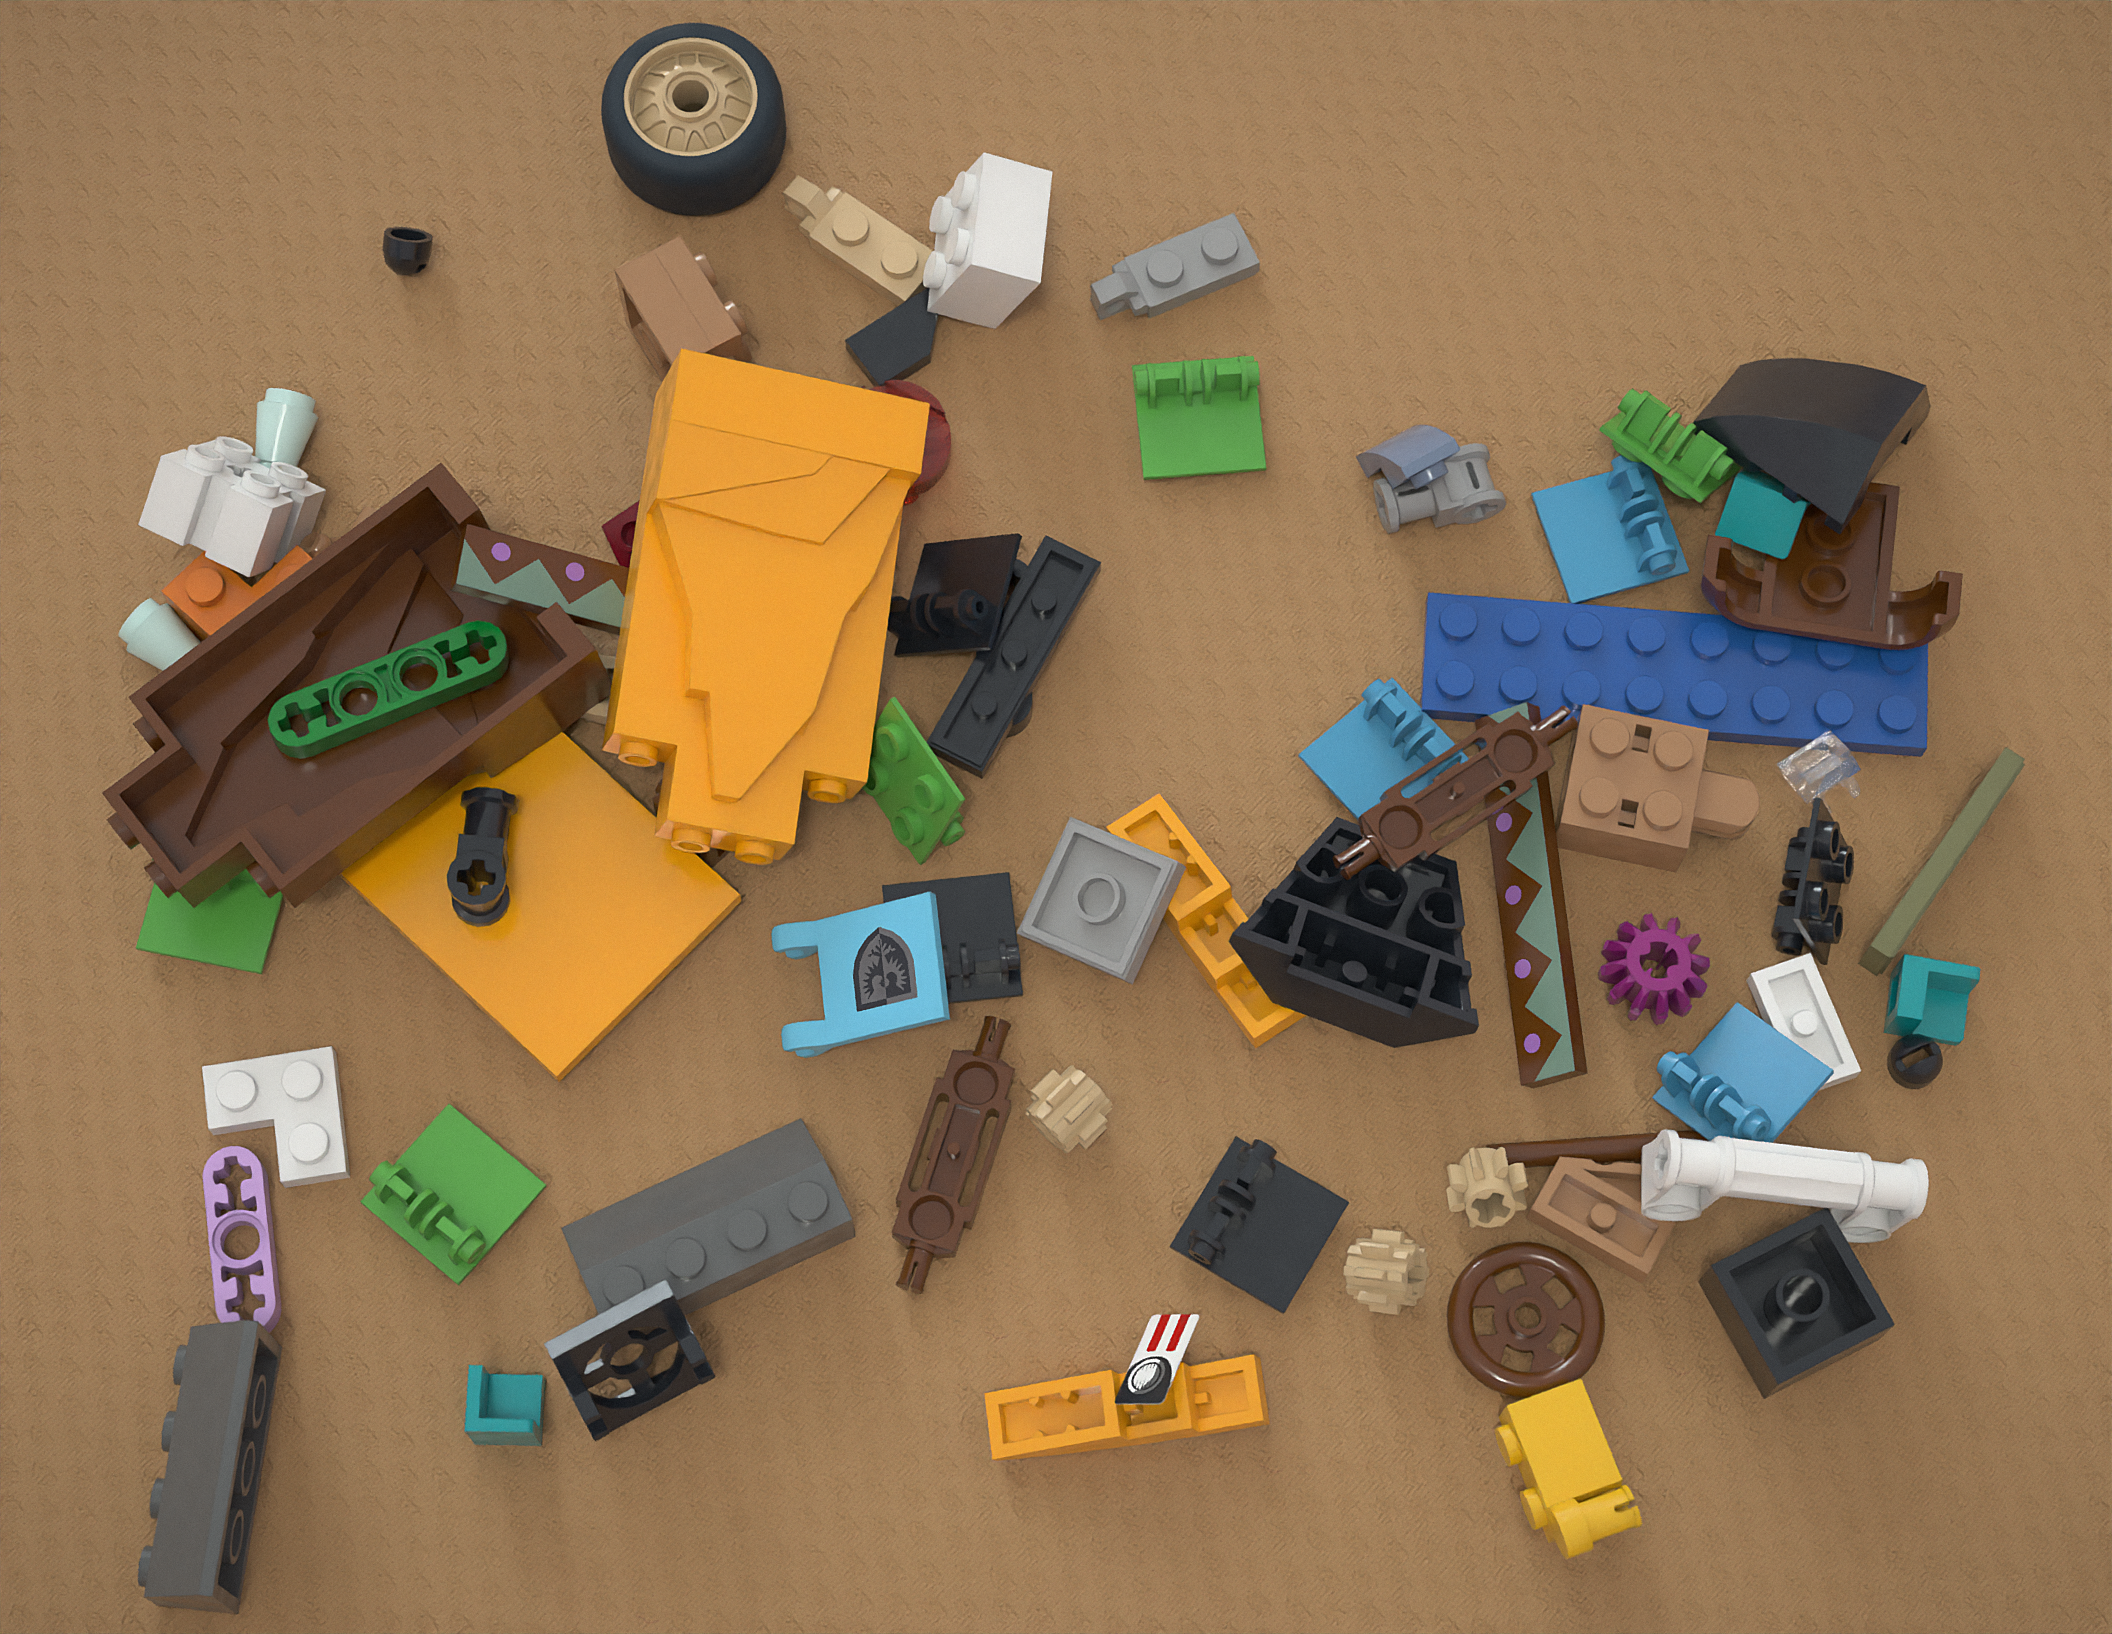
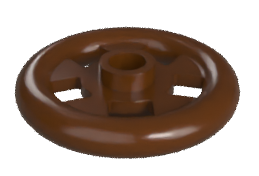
[1447,1242,1605,1398]

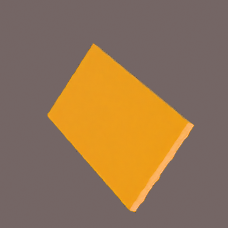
[339,732,741,1082]

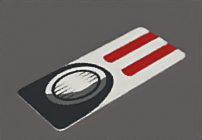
[1115,1314,1199,1404]

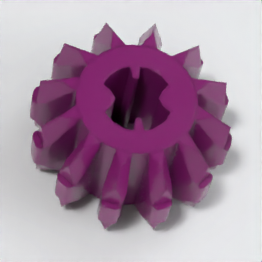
[1598,913,1710,1025]

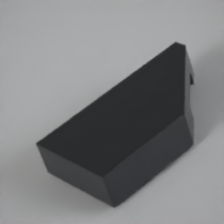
[845,288,939,393]

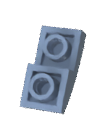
[1356,424,1461,490]

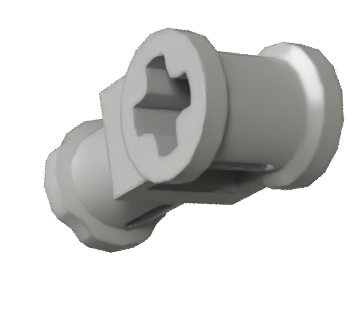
[1373,443,1507,534]

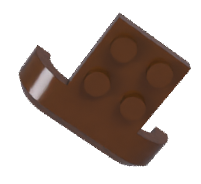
[1701,482,1963,650]

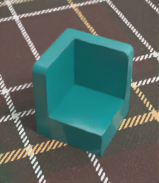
[1715,468,1811,559]
[1883,954,1981,1046]
[464,1365,546,1446]

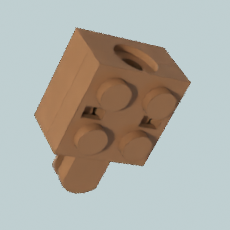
[615,236,752,382]
[1555,704,1760,872]

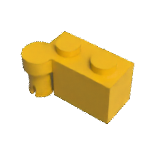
[1495,1379,1642,1559]

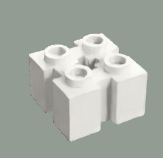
[138,436,326,577]

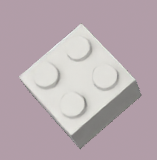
[923,152,1052,329]

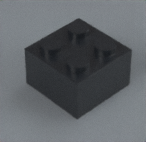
[1698,1208,1895,1399]

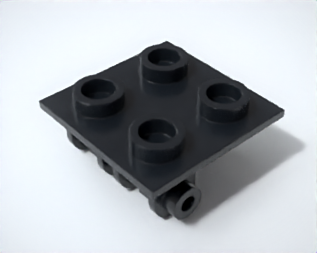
[887,533,1022,658]
[1772,797,1854,965]
[882,872,1023,1004]
[1169,1137,1349,1315]

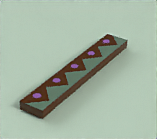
[450,524,629,635]
[1475,702,1588,1089]

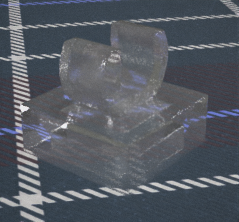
[1776,730,1861,813]

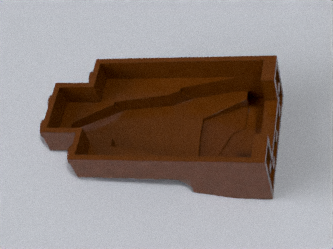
[102,462,612,908]

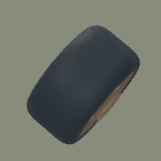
[601,23,786,216]

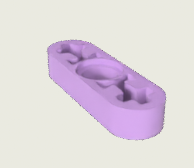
[203,1146,281,1332]

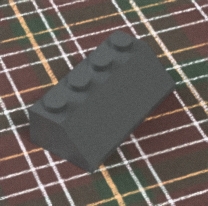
[561,1118,856,1334]
[138,1320,282,1614]

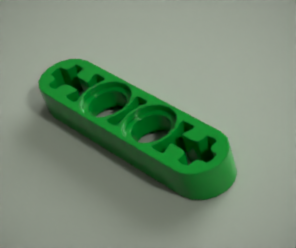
[268,620,510,759]

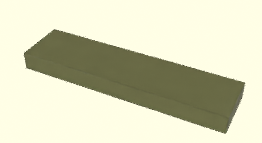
[1858,747,2025,976]

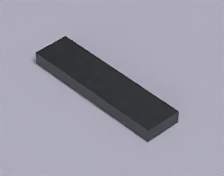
[927,535,1101,779]

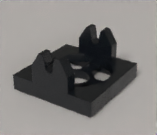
[544,1279,716,1441]

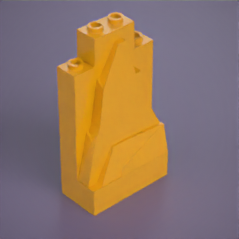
[602,348,930,865]

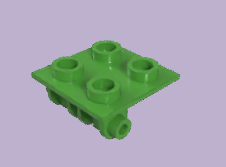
[1132,356,1266,480]
[1599,388,1741,503]
[862,697,965,865]
[136,859,284,975]
[360,1104,547,1286]

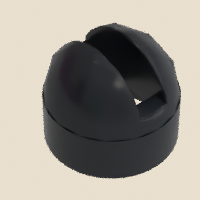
[382,227,433,276]
[1887,1034,1943,1089]

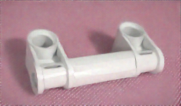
[1641,1129,1929,1243]

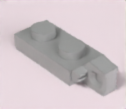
[1090,213,1260,320]

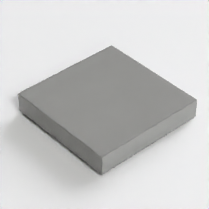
[1017,817,1186,985]

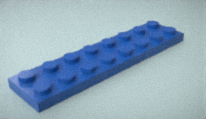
[1420,592,1928,757]

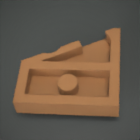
[1526,1157,1677,1284]

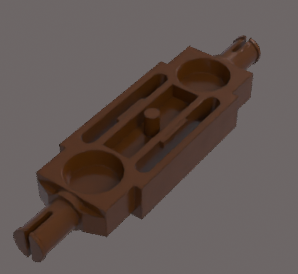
[1332,705,1578,880]
[892,1016,1015,1294]

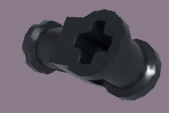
[447,787,519,927]

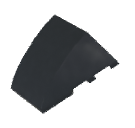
[1693,358,1931,535]
[1228,817,1479,1048]

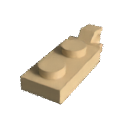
[783,176,932,306]

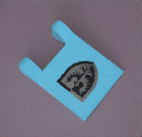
[771,892,950,1058]

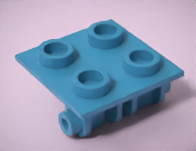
[1531,455,1689,604]
[1298,678,1469,820]
[1652,1002,1834,1143]

